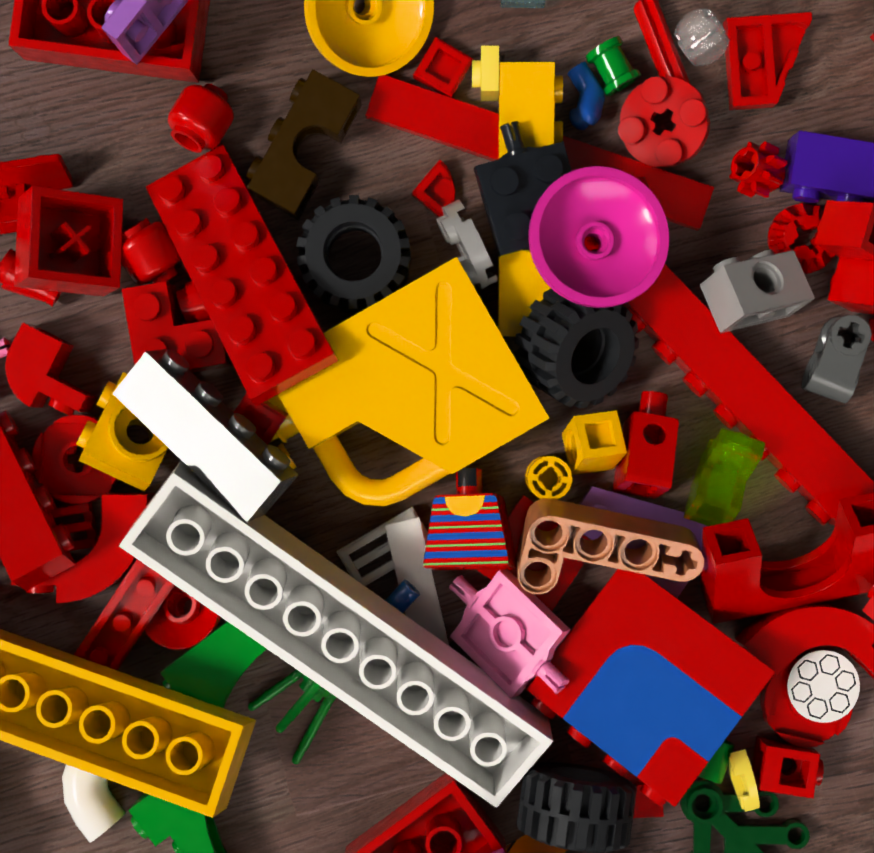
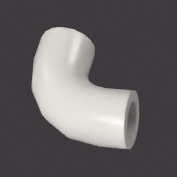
[62,764,126,843]

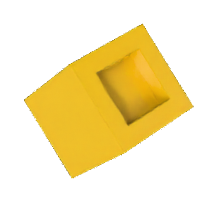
[562,410,627,475]

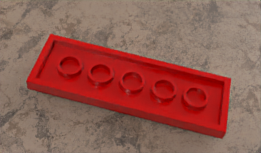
[145,144,339,406]

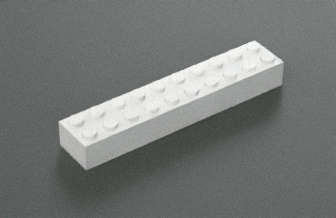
[119,460,553,808]

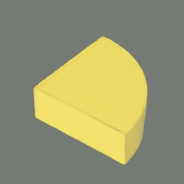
[729,749,760,812]

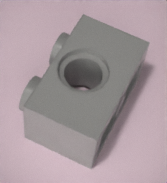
[700,249,815,333]

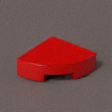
[411,160,455,218]

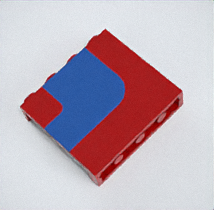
[526,569,775,807]

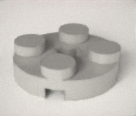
[436,199,498,289]

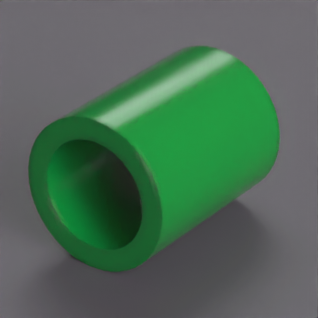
[699,739,735,783]

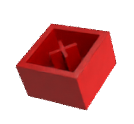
[14,186,123,297]

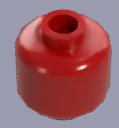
[167,83,234,153]
[121,218,181,284]

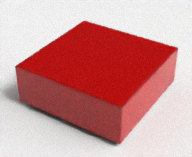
[413,37,474,98]

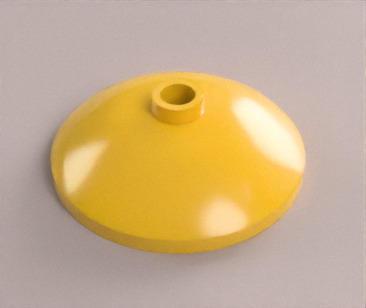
[304,0,434,77]

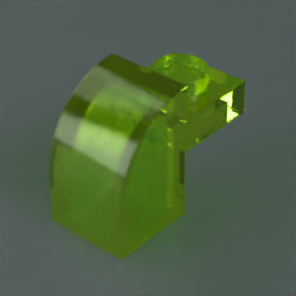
[683,428,765,526]

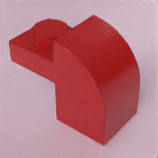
[5,323,97,415]

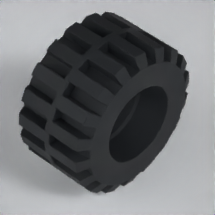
[297,195,411,313]
[514,289,639,408]
[517,762,637,853]

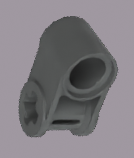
[801,315,872,404]

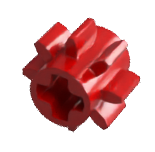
[729,141,788,198]

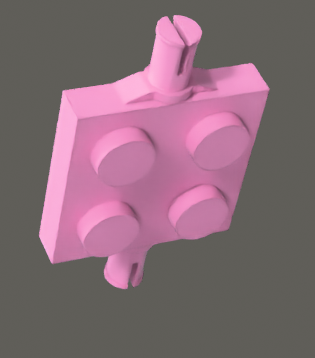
[449,569,571,698]

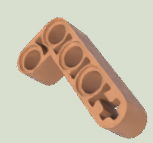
[516,498,704,594]

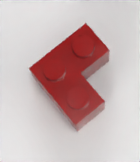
[815,200,874,315]
[121,281,234,373]

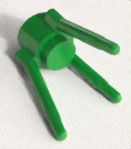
[248,669,337,764]

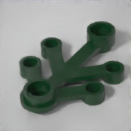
[680,779,810,853]

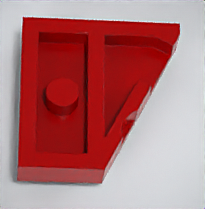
[723,12,812,111]

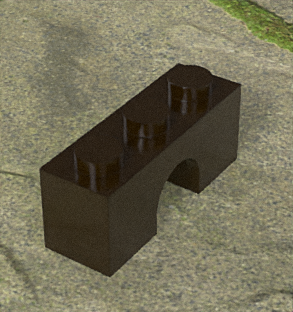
[246,69,362,220]

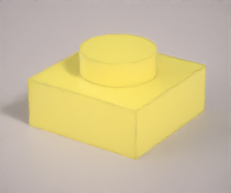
[472,46,499,101]

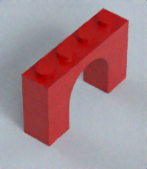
[701,492,874,624]

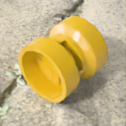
[525,455,573,500]

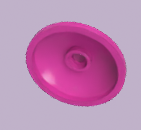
[528,166,669,308]

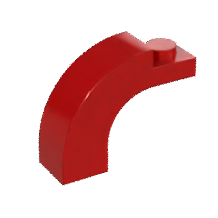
[11,493,156,603]
[735,602,874,680]

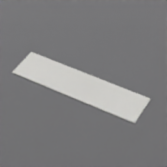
[385,517,449,646]

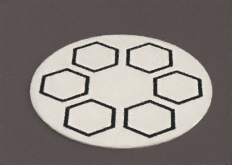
[787,650,860,723]

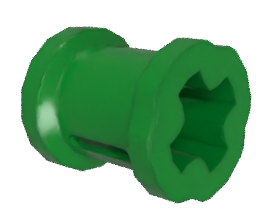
[585,36,642,96]

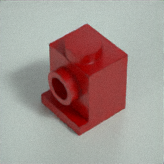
[752,736,824,799]

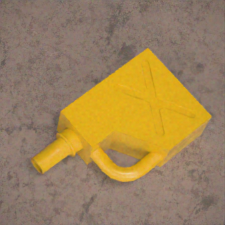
[268,257,549,506]

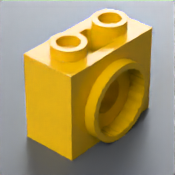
[76,372,168,492]

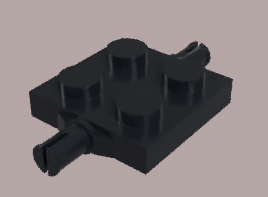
[474,121,572,257]

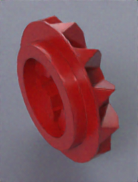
[767,202,835,274]

